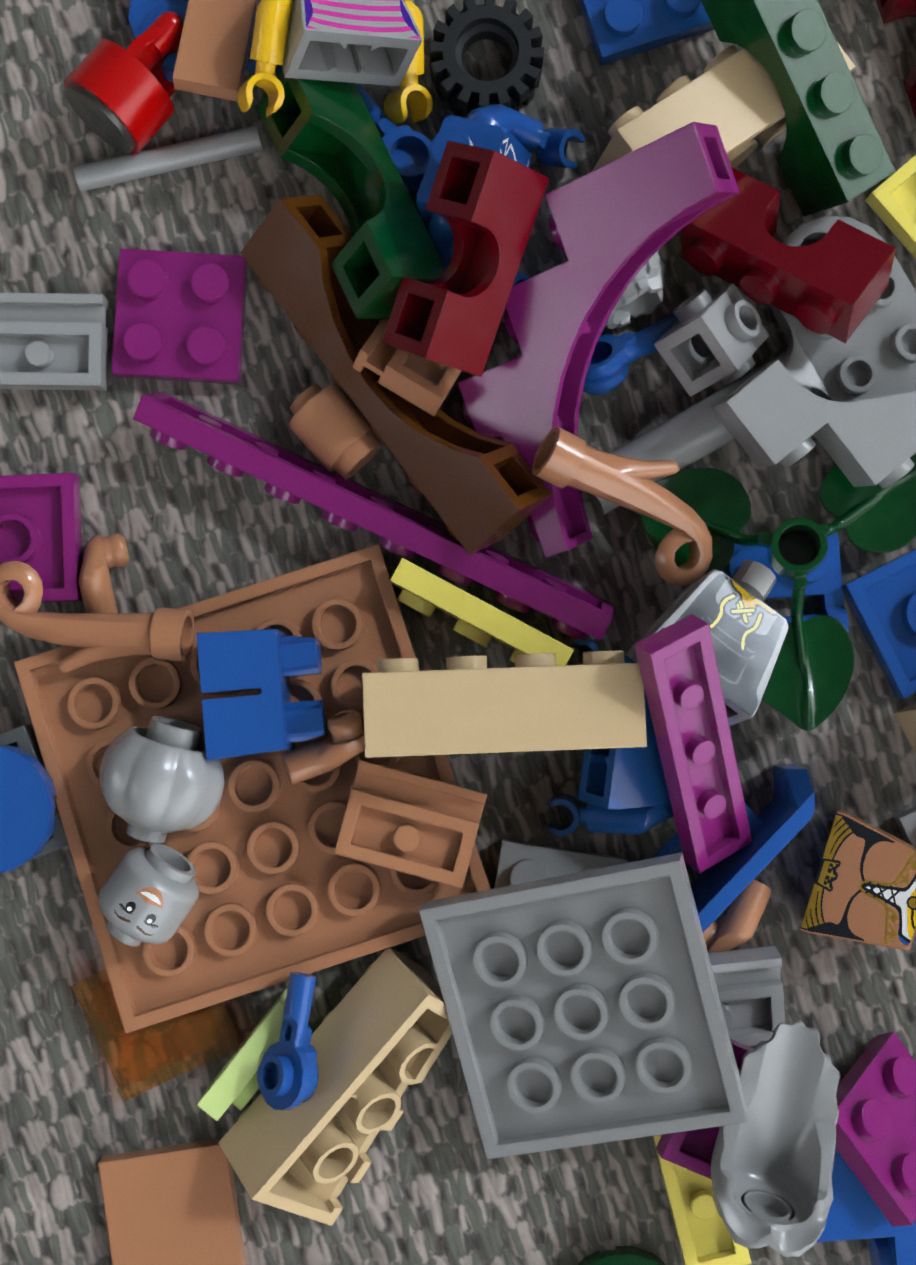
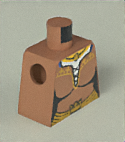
[800,809,916,950]

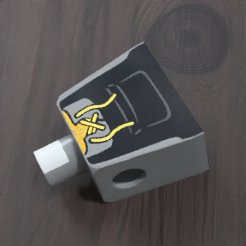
[626,560,789,726]

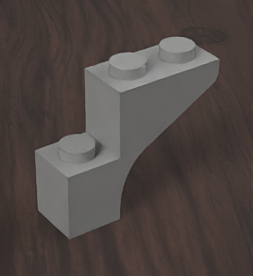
[711,360,916,488]

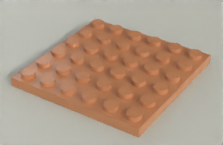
[14,544,490,1034]

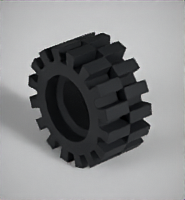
[430,0,544,115]

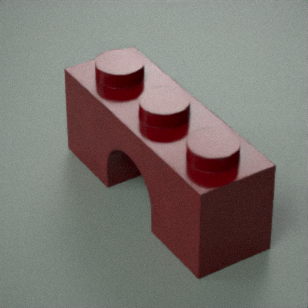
[382,141,549,377]
[681,167,896,344]

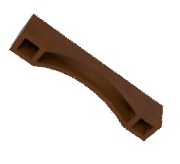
[240,194,552,555]

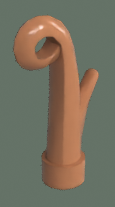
[532,426,713,586]
[0,561,194,673]

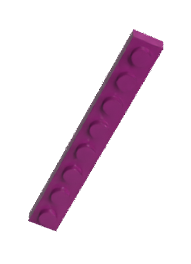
[133,391,614,640]

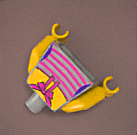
[237,0,433,125]

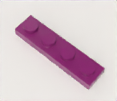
[634,614,752,873]

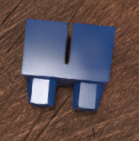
[196,629,328,760]

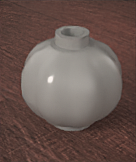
[99,716,225,843]

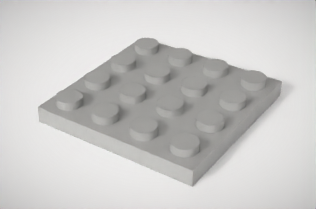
[419,852,748,1159]

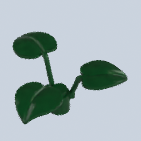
[640,453,916,731]

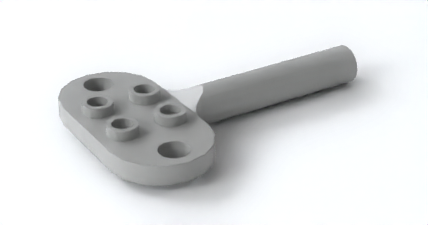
[588,216,916,515]

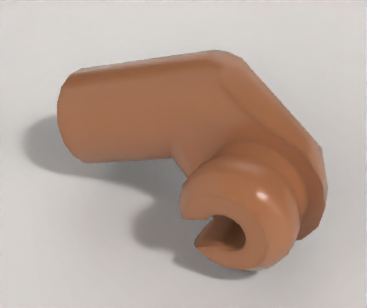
[78,533,130,614]
[281,710,365,785]
[703,880,773,953]

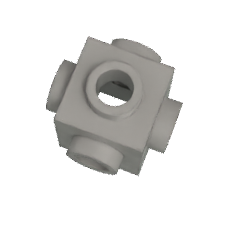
[654,283,769,397]

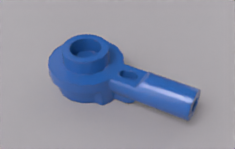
[356,84,432,195]
[583,314,678,395]
[257,972,318,1110]

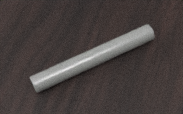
[74,125,264,192]

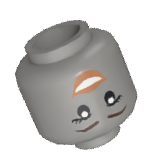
[98,843,199,946]

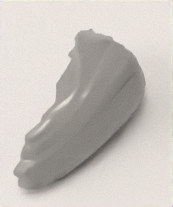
[711,1020,840,1257]

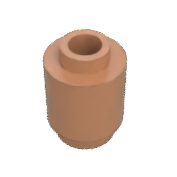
[288,384,382,480]

